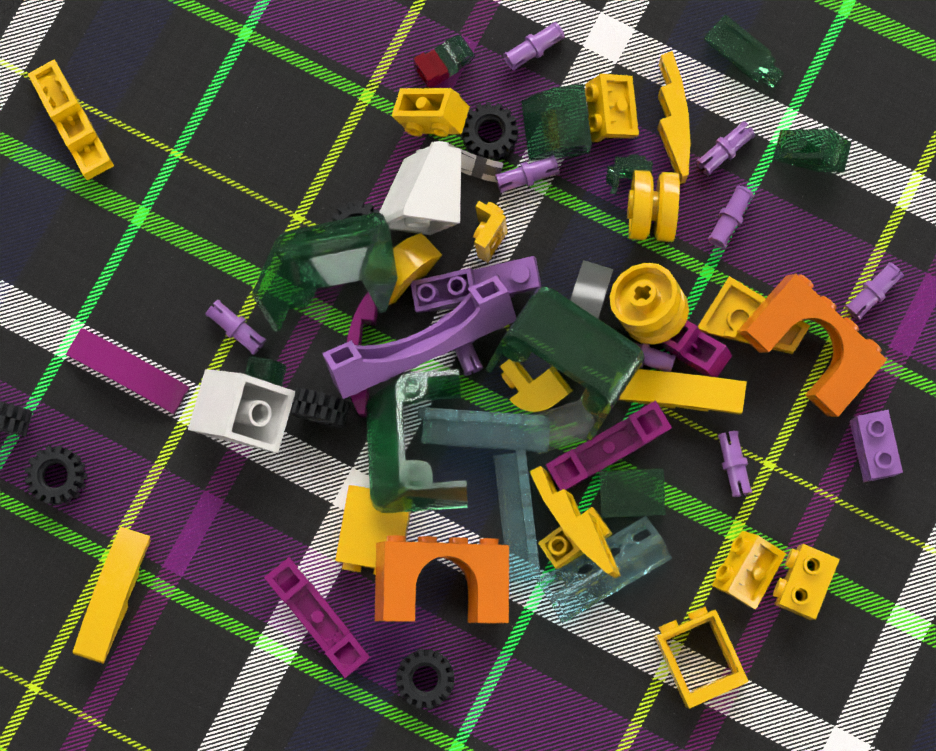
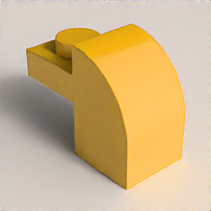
[369,233,442,305]
[500,356,573,412]

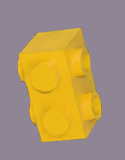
[392,88,470,137]
[773,544,840,620]

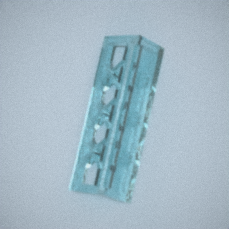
[418,407,551,453]
[493,449,541,583]
[536,516,672,624]

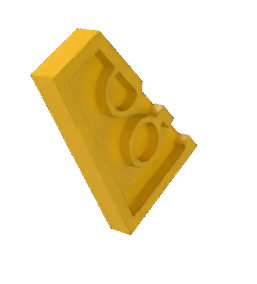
[698,276,810,354]

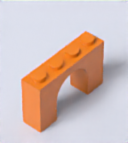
[737,274,887,417]
[375,535,509,624]

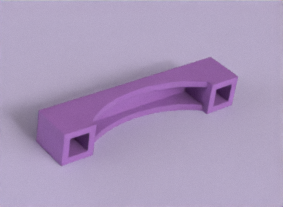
[322,276,517,399]

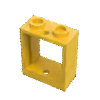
[654,607,749,709]

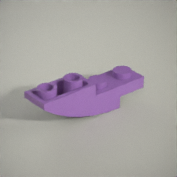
[411,256,542,313]

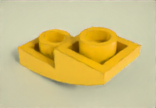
[538,507,613,569]

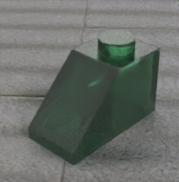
[773,129,851,172]

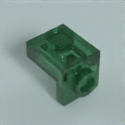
[605,155,653,194]

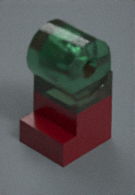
[413,34,475,88]

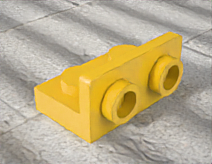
[584,74,639,142]
[473,201,508,263]
[712,531,786,610]

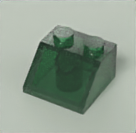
[521,84,592,161]

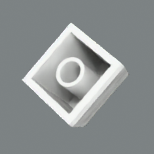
[375,141,461,235]
[188,369,296,453]

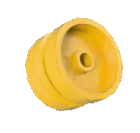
[627,170,680,242]
[610,263,689,345]

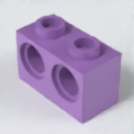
[850,410,903,482]

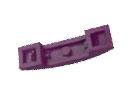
[347,289,379,418]
[65,328,190,415]
[546,400,672,491]
[264,557,370,678]

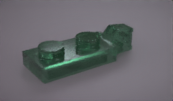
[704,15,784,88]

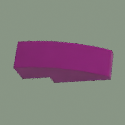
[658,320,732,377]

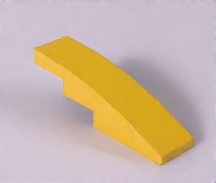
[657,51,690,184]
[28,59,114,181]
[613,368,747,415]
[529,466,621,578]
[73,527,151,664]

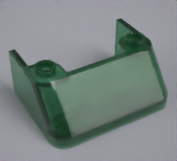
[251,213,398,332]
[485,287,644,440]
[366,369,468,513]

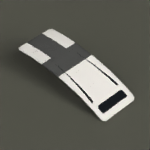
[449,144,503,183]

